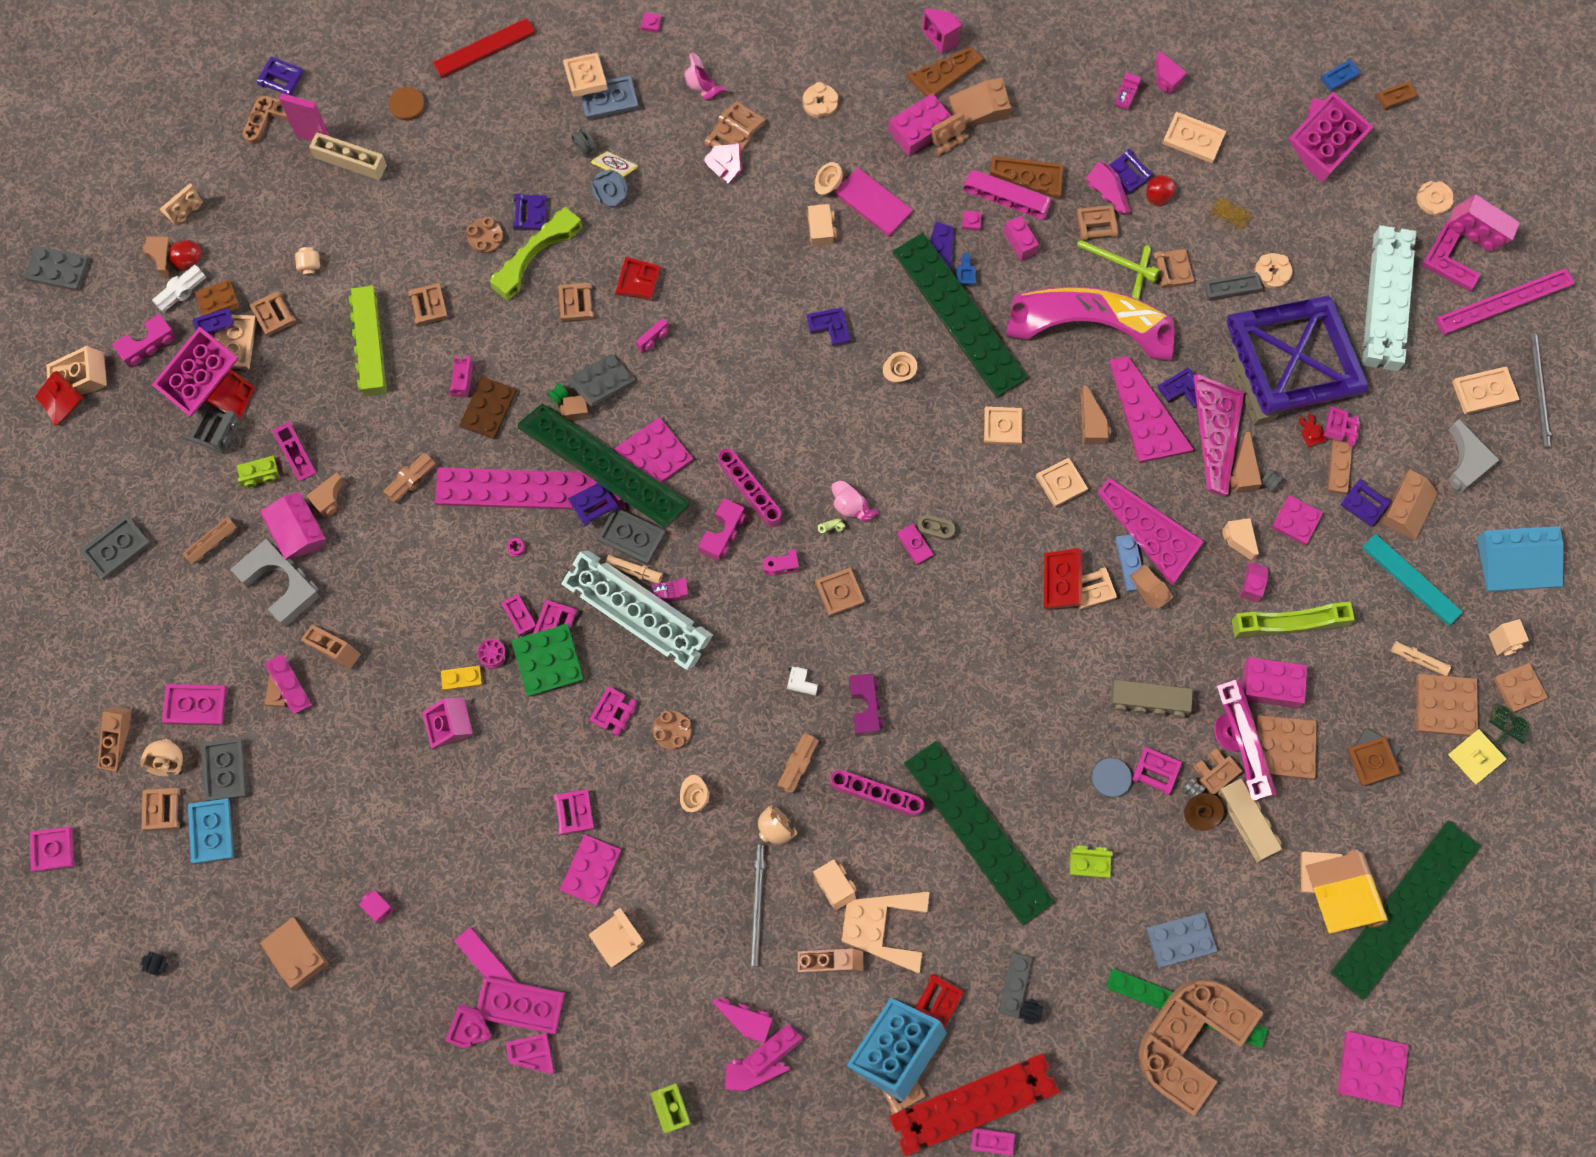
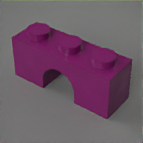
[849,673,883,737]

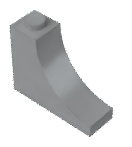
[1448,419,1499,493]

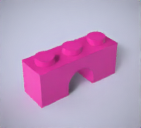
[112,313,176,368]
[698,498,746,561]

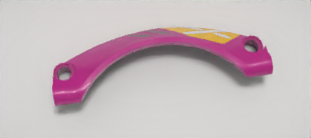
[1006,287,1175,361]

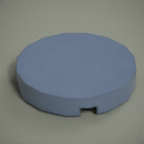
[592,169,627,206]
[1091,758,1132,798]

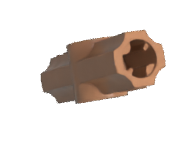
[383,453,436,504]
[777,733,819,794]

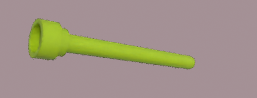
[1077,240,1160,283]
[1132,245,1151,300]

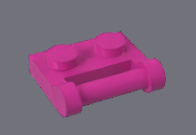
[533,600,579,634]
[1132,747,1182,795]
[553,789,594,836]

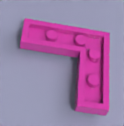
[1421,221,1481,291]

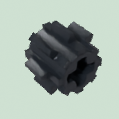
[140,951,168,976]
[1019,998,1044,1025]

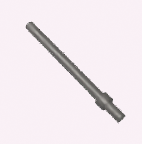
[750,845,766,967]

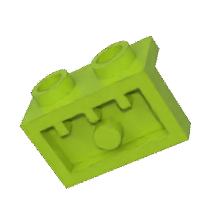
[237,455,280,488]
[1069,846,1113,879]

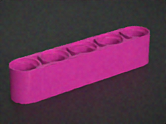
[963,170,1052,219]
[718,449,781,527]
[830,770,924,817]

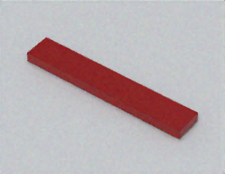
[433,18,535,79]

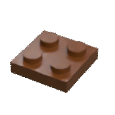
[195,279,240,316]
[1347,737,1400,786]

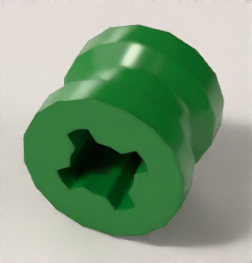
[547,383,570,407]

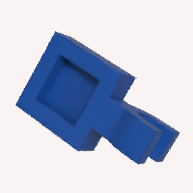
[956,253,976,286]

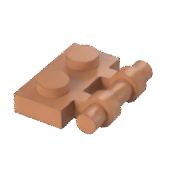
[931,112,969,155]

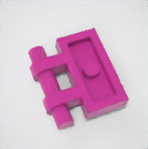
[1323,406,1360,446]
[589,686,637,736]

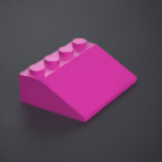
[1288,92,1373,182]
[152,326,239,417]

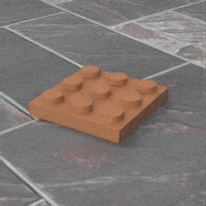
[1417,674,1478,737]
[1256,715,1316,780]

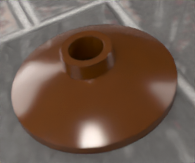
[1184,793,1224,831]

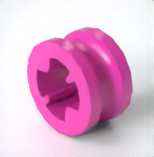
[507,538,525,557]

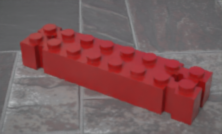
[888,1053,1059,1157]

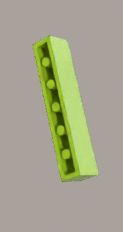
[349,285,387,396]

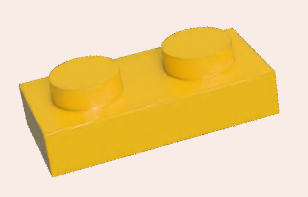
[441,666,482,691]

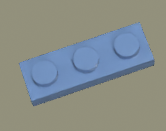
[1115,535,1142,592]

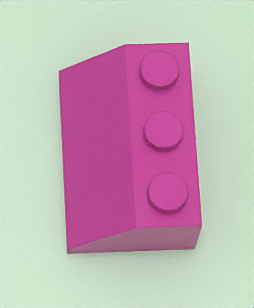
[260,492,326,560]

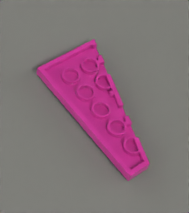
[1109,356,1194,463]
[1097,478,1204,585]

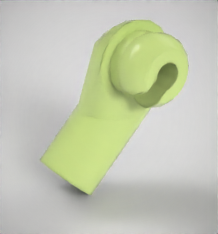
[818,518,846,533]

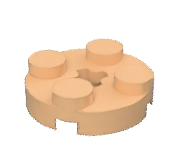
[803,82,838,118]
[1254,253,1292,289]

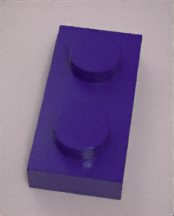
[193,308,235,334]

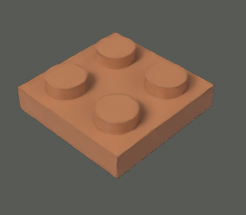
[815,567,865,617]
[1493,663,1548,713]

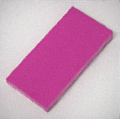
[279,93,329,141]
[834,168,913,237]
[477,976,565,1034]

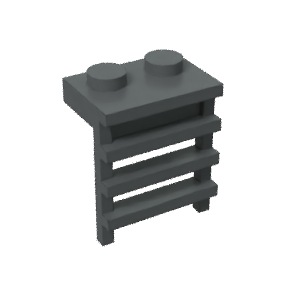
[182,405,240,454]

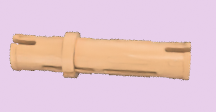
[605,555,663,583]
[1391,641,1451,676]

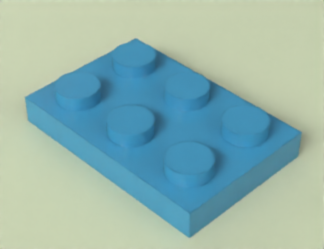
[188,798,234,864]

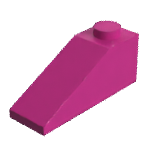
[272,421,316,481]

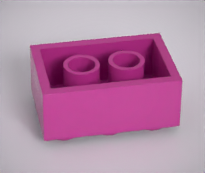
[888,93,951,156]
[1447,194,1520,252]
[1242,657,1307,708]

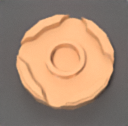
[1417,181,1454,215]

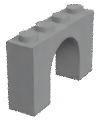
[230,539,320,628]

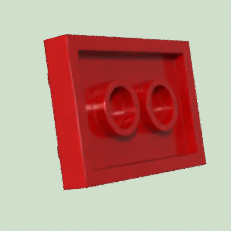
[1044,548,1082,610]

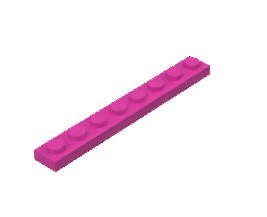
[1435,268,1575,336]

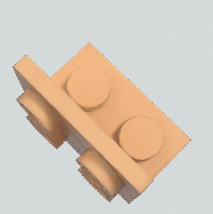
[160,183,203,225]
[589,908,645,967]

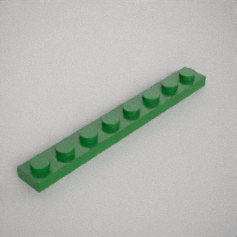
[1105,969,1268,1049]

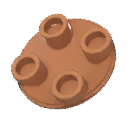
[467,217,503,252]
[652,711,692,750]

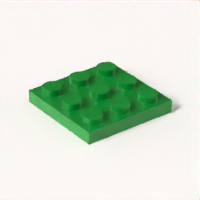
[511,624,584,697]

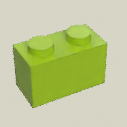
[650,1083,690,1133]

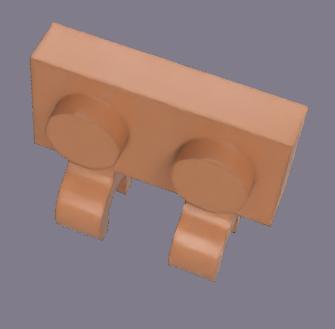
[1193,749,1242,795]

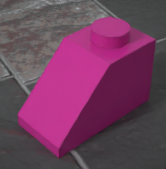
[1155,51,1187,94]
[1239,562,1268,603]

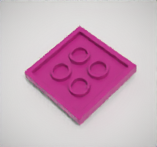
[614,417,693,483]
[1337,1031,1409,1108]

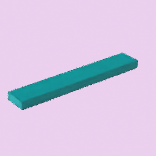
[1362,534,1463,626]

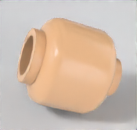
[295,247,320,275]

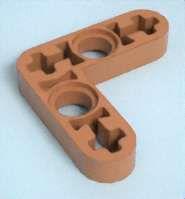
[243,96,289,144]

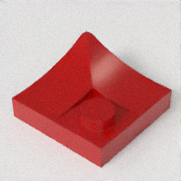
[615,256,661,301]
[205,369,256,420]
[35,371,84,426]

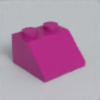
[921,8,962,54]
[422,697,473,749]

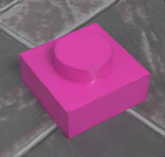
[641,12,661,33]
[962,210,982,231]

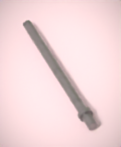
[1530,334,1552,449]

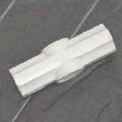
[152,265,206,313]

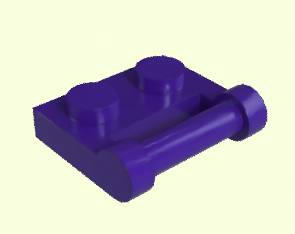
[257,56,304,96]
[1109,149,1154,194]
[513,193,547,230]
[1340,478,1392,527]
[568,483,618,527]

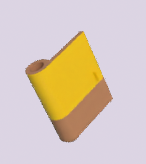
[1306,850,1388,934]

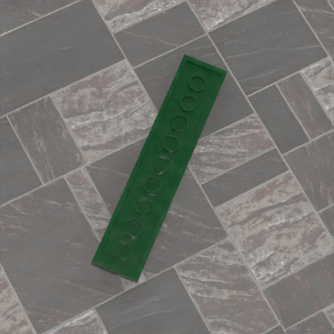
[893,232,1028,398]
[517,403,690,529]
[904,741,1055,926]
[1330,820,1481,1000]

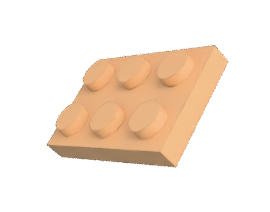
[563,53,608,97]
[1162,112,1226,163]
[215,315,257,370]
[1452,366,1520,415]

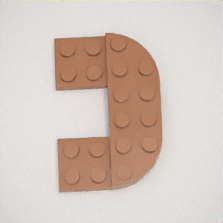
[1139,979,1264,1116]

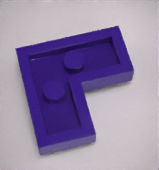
[806,307,850,347]
[1157,367,1197,408]

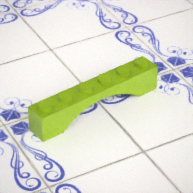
[490,207,583,301]
[1231,602,1355,638]

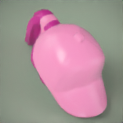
[684,53,726,100]
[831,481,879,522]

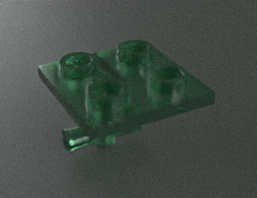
[1489,703,1530,757]

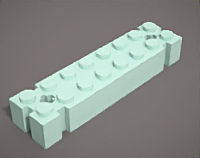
[1362,225,1416,371]
[561,550,713,670]

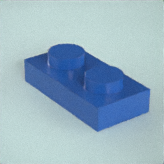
[1321,59,1361,92]

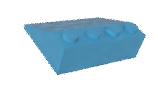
[1477,526,1563,592]
[847,998,947,1102]

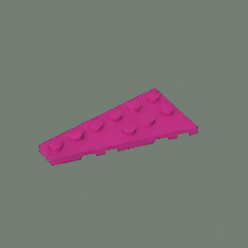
[1194,374,1244,496]

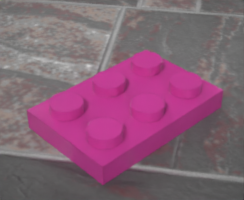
[162,684,227,725]
[560,834,621,906]

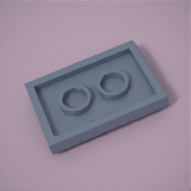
[581,75,639,120]
[1146,912,1217,968]

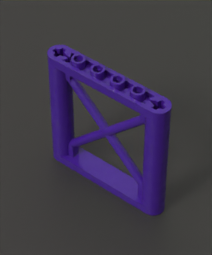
[1227,295,1368,415]

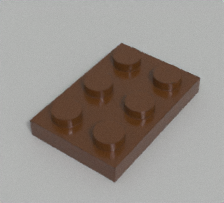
[459,377,517,440]

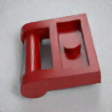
[913,974,964,1028]

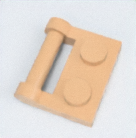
[1078,567,1117,610]

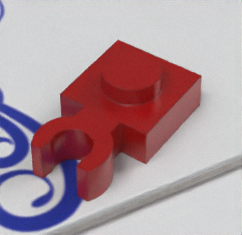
[1298,413,1326,448]

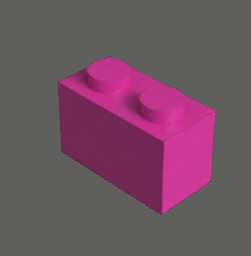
[1003,216,1039,261]

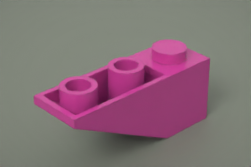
[1085,161,1131,214]
[713,997,772,1044]
[725,1060,789,1091]

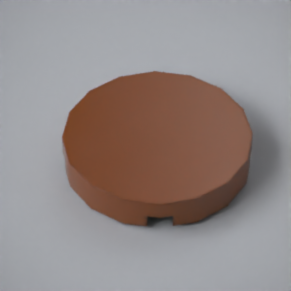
[389,87,425,121]

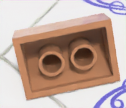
[1381,469,1438,540]

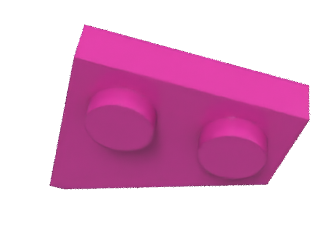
[506,1033,555,1074]

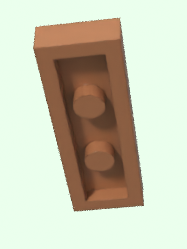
[1327,439,1352,495]
[182,517,237,564]

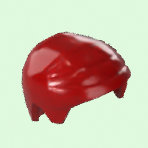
[1146,175,1176,206]
[169,240,202,271]

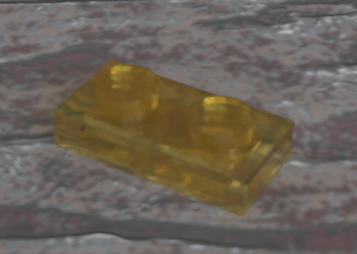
[1210,196,1251,230]

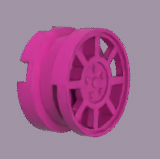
[477,639,507,669]

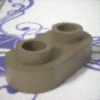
[917,515,955,540]

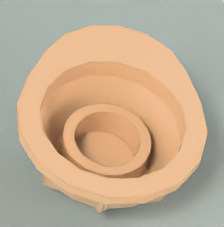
[815,162,843,195]
[883,352,917,382]
[680,775,710,813]

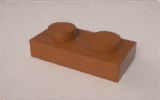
[1376,81,1418,110]

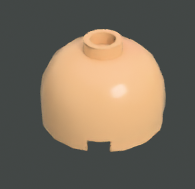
[140,739,183,776]
[758,805,797,845]

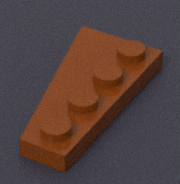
[907,47,983,97]
[990,156,1064,199]

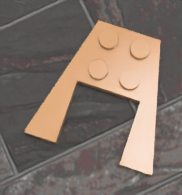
[841,892,929,974]

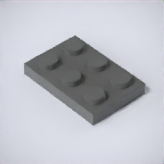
[24,246,90,291]
[568,354,635,407]
[597,508,666,565]
[80,515,151,580]
[201,738,247,801]

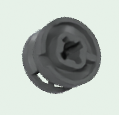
[571,127,596,157]

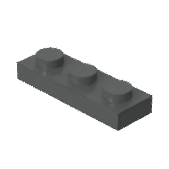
[1203,272,1262,300]
[998,953,1032,1019]

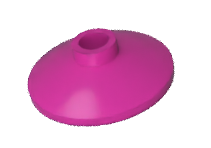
[1214,713,1240,751]

